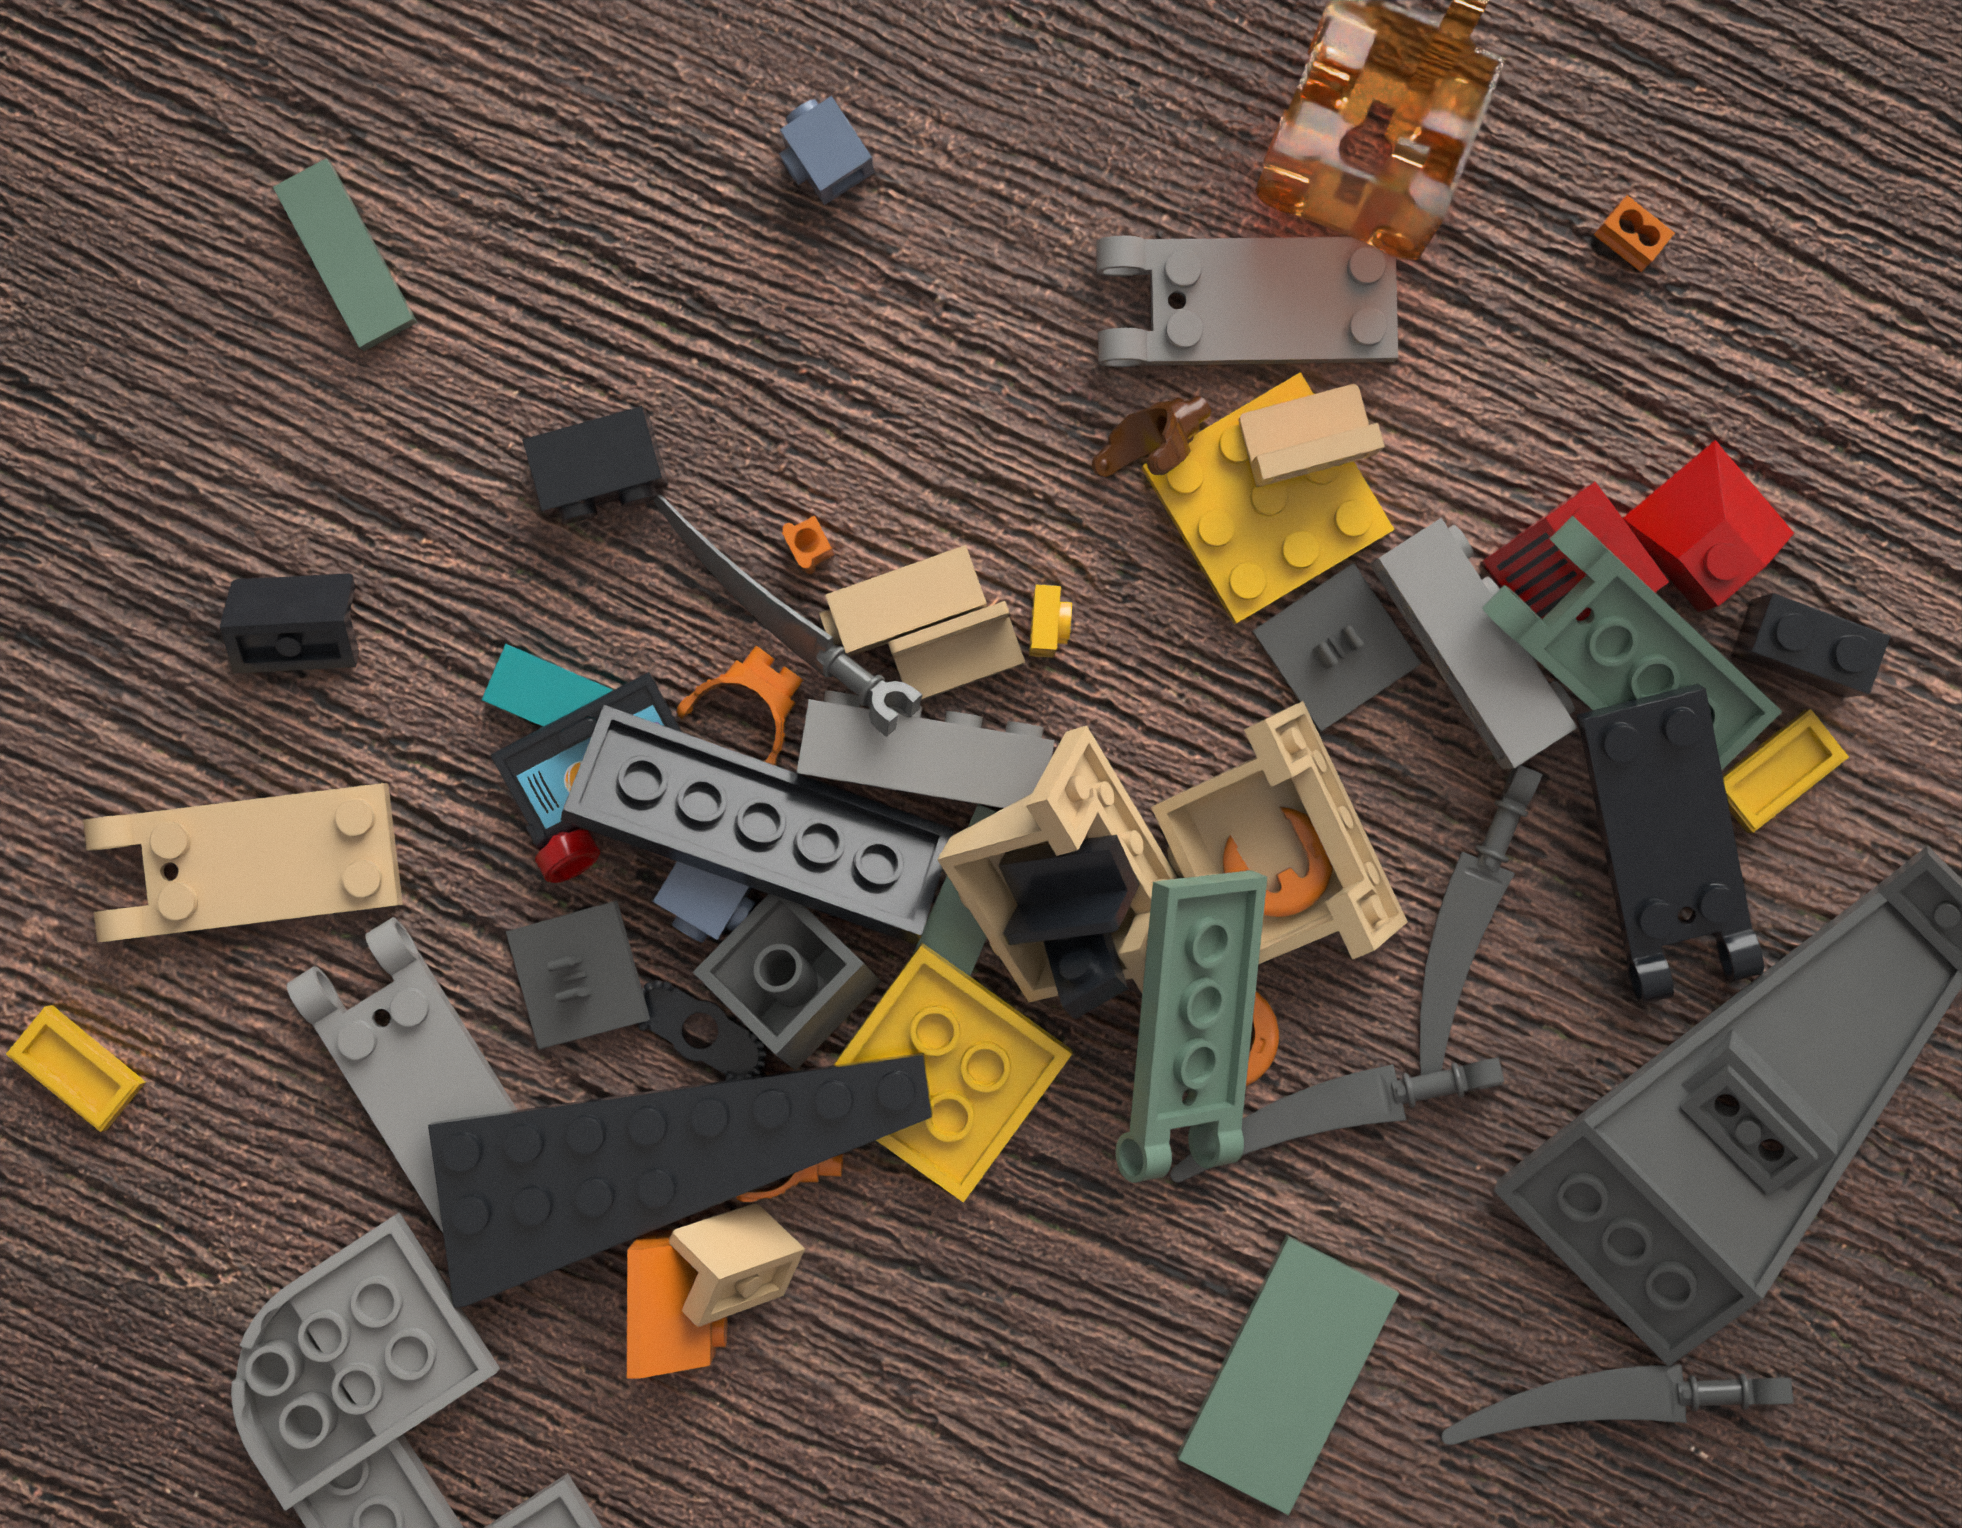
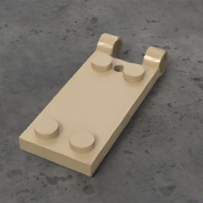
[83,783,403,943]

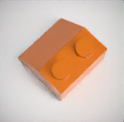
[627,1230,728,1379]

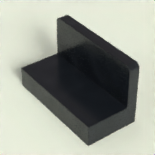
[220,573,359,674]
[998,834,1140,945]

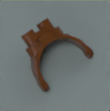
[1092,396,1211,477]

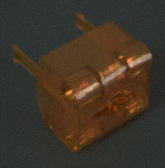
[1255,0,1506,260]

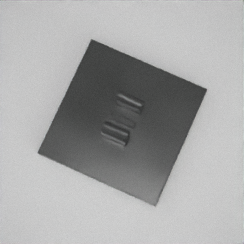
[1252,563,1422,732]
[506,901,650,1050]

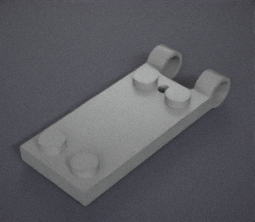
[1096,236,1398,367]
[287,917,517,1233]

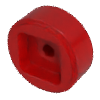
[535,830,600,883]

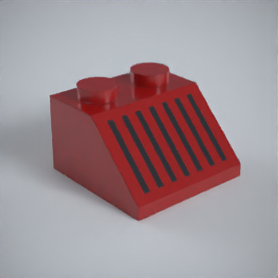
[1481,481,1669,621]

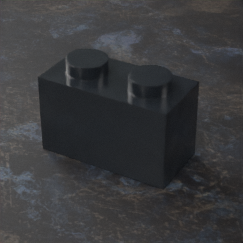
[522,406,669,524]
[1731,593,1891,698]

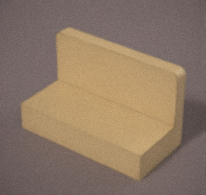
[1239,384,1385,488]
[888,601,1025,700]
[669,1204,805,1327]

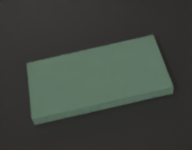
[1177,1235,1399,1515]

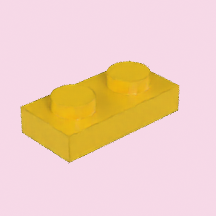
[1029,585,1072,658]

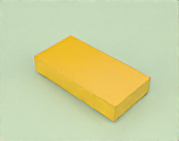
[1723,709,1849,833]
[6,1005,146,1132]

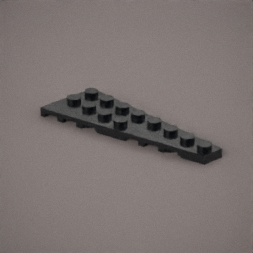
[428,1053,933,1308]

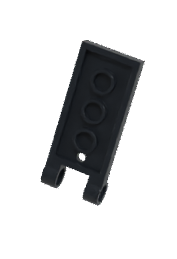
[1577,684,1764,1005]

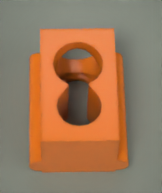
[1594,195,1675,272]
[782,516,835,574]

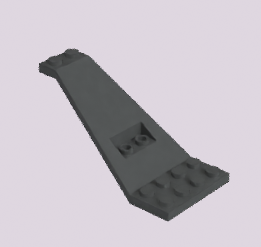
[1494,846,1962,1367]

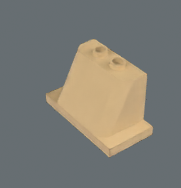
[1151,701,1408,964]
[937,726,1178,1002]

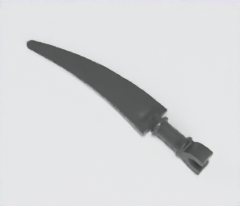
[654,494,922,737]
[1419,765,1543,1075]
[1170,1057,1505,1183]
[1441,1364,1794,1445]

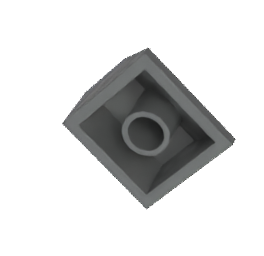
[693,894,882,1071]

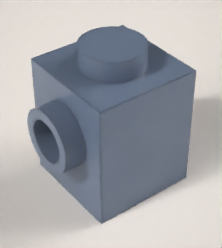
[778,96,875,205]
[653,861,756,943]

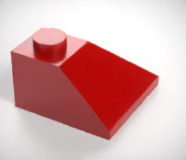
[1622,440,1794,612]

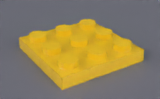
[1141,372,1395,625]
[833,942,1072,1203]

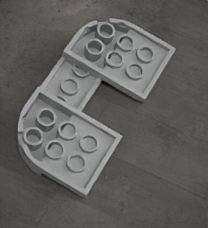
[231,1212,603,1528]

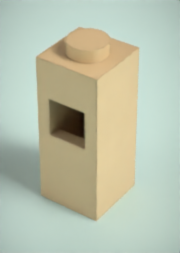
[819,545,987,657]

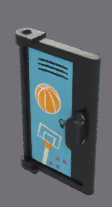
[491,672,683,851]

